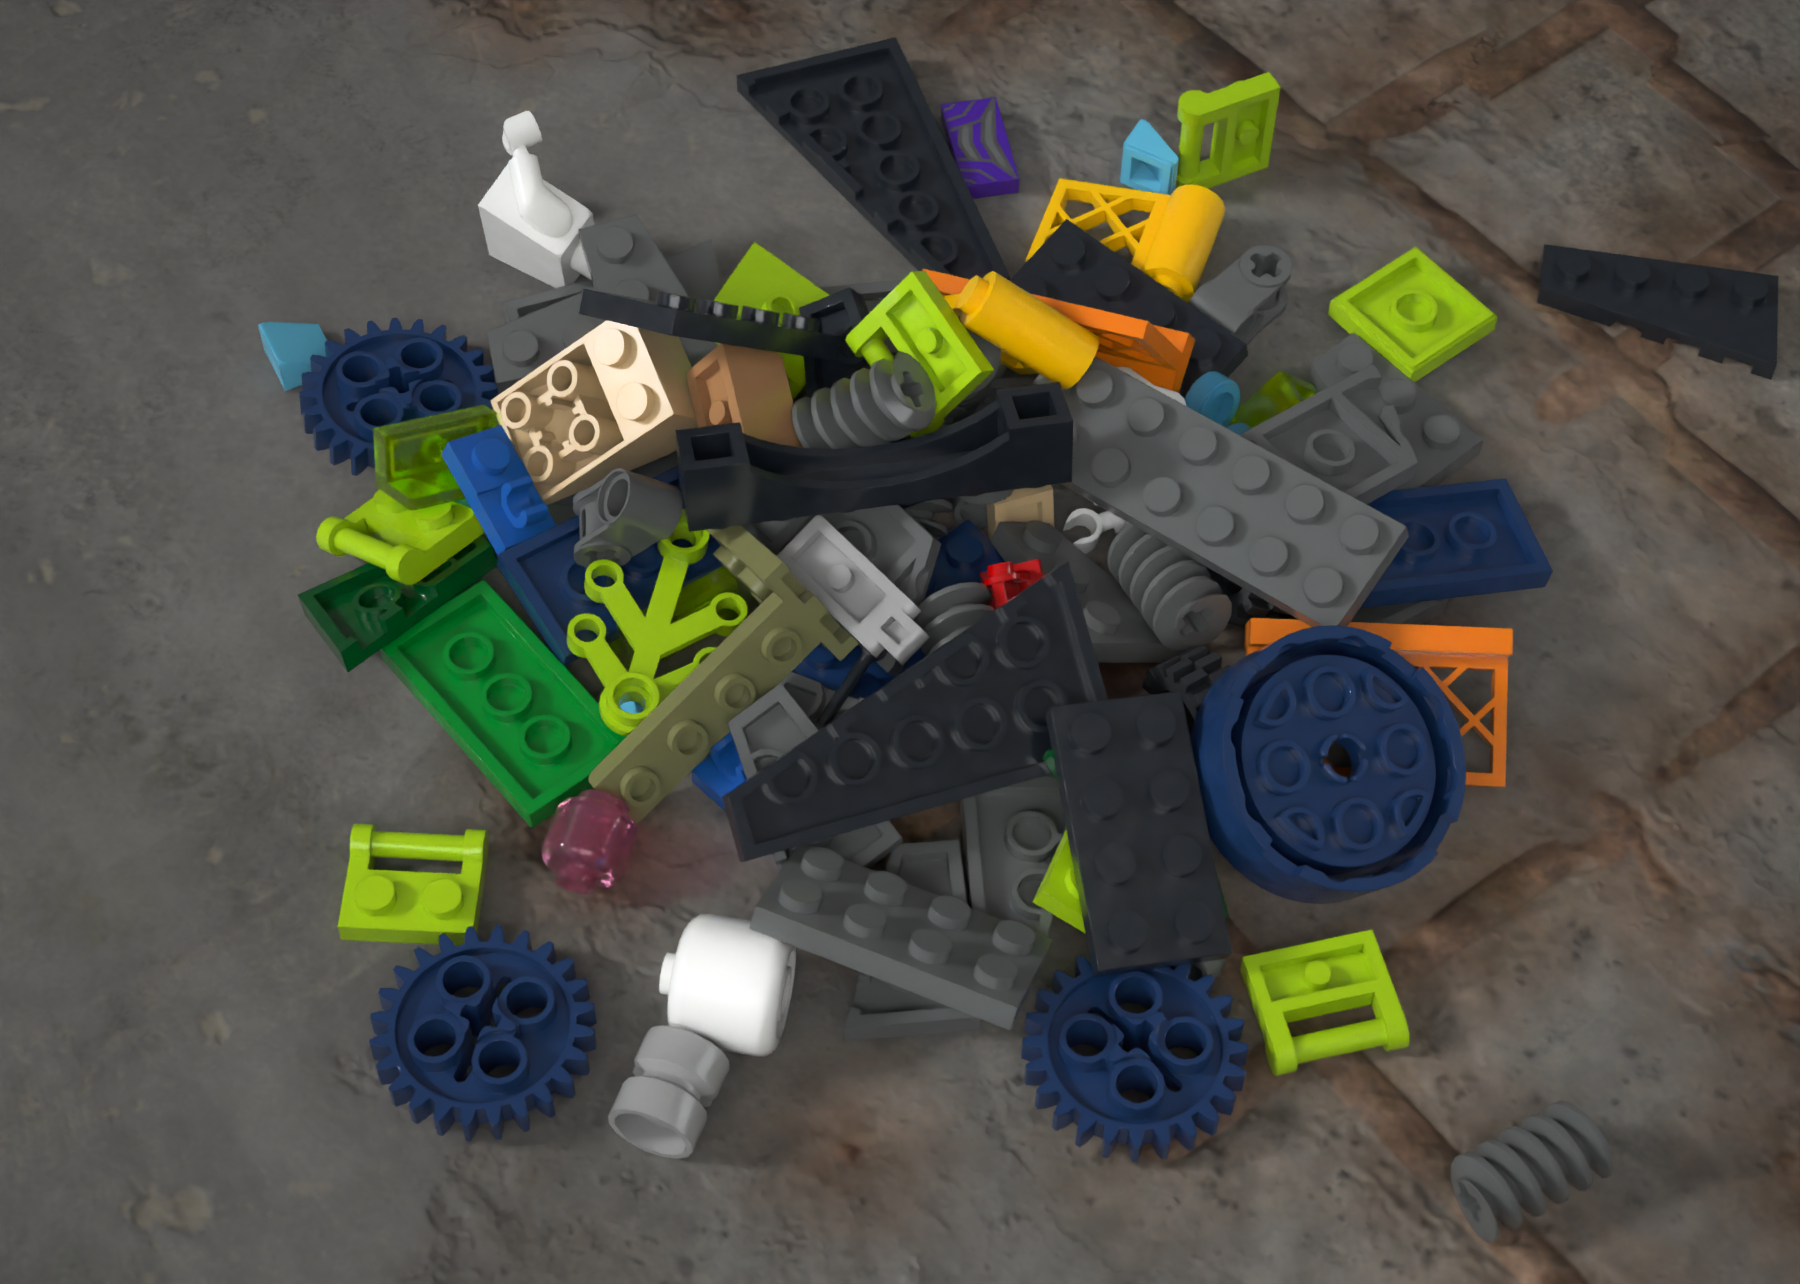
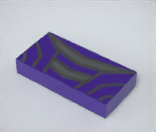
[941,97,1019,199]

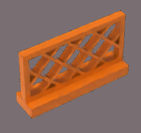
[922,269,1195,393]
[1244,618,1513,788]

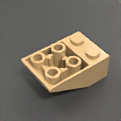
[490,320,698,505]

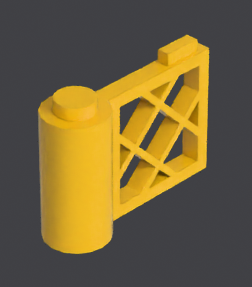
[1025,178,1226,303]
[943,271,1099,390]

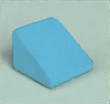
[1120,119,1179,195]
[258,322,327,391]

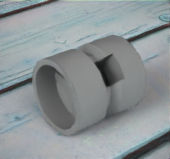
[608,1025,730,1159]

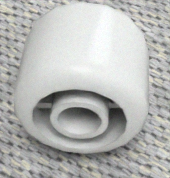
[659,914,796,1057]

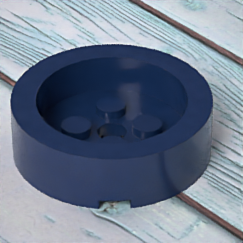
[1190,625,1466,904]

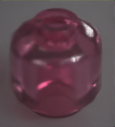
[541,790,638,895]

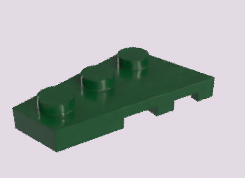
[298,534,497,672]

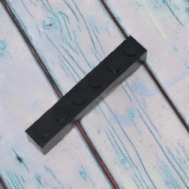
[675,382,1073,532]

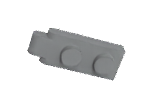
[777,515,930,665]

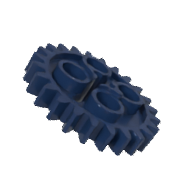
[299,318,499,483]
[369,925,597,1141]
[1021,955,1249,1162]

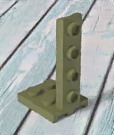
[588,525,859,827]

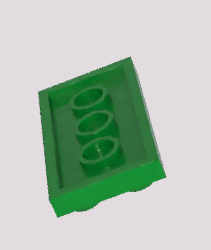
[380,579,627,829]

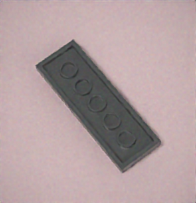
[1060,357,1409,627]

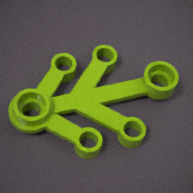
[567,509,748,736]

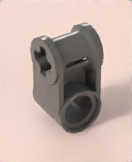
[1188,244,1293,346]
[573,468,683,568]

